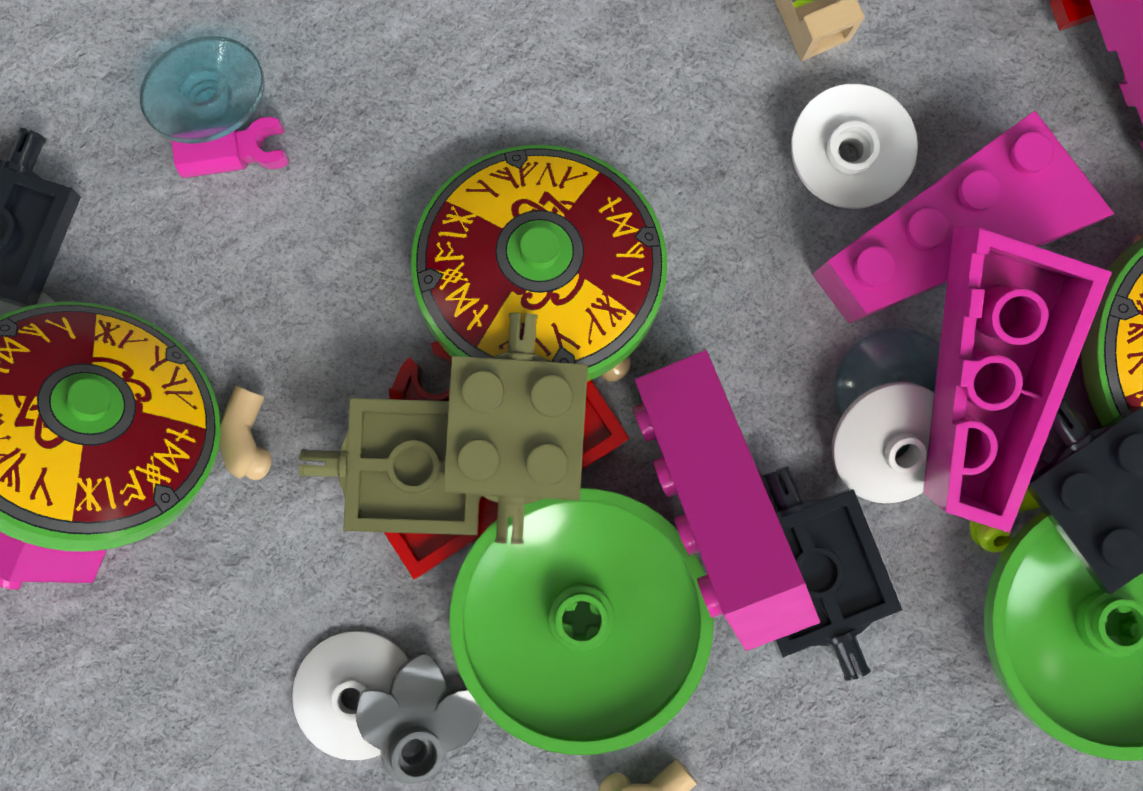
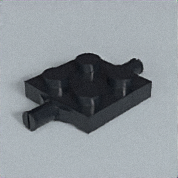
[0,128,81,307]
[1027,398,1143,594]
[763,466,903,681]

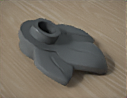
[356,653,483,784]

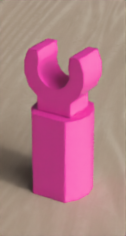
[171,117,289,178]

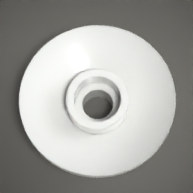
[791,84,918,209]
[831,382,934,503]
[292,630,410,760]

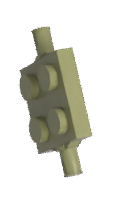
[443,313,588,544]
[299,398,482,535]

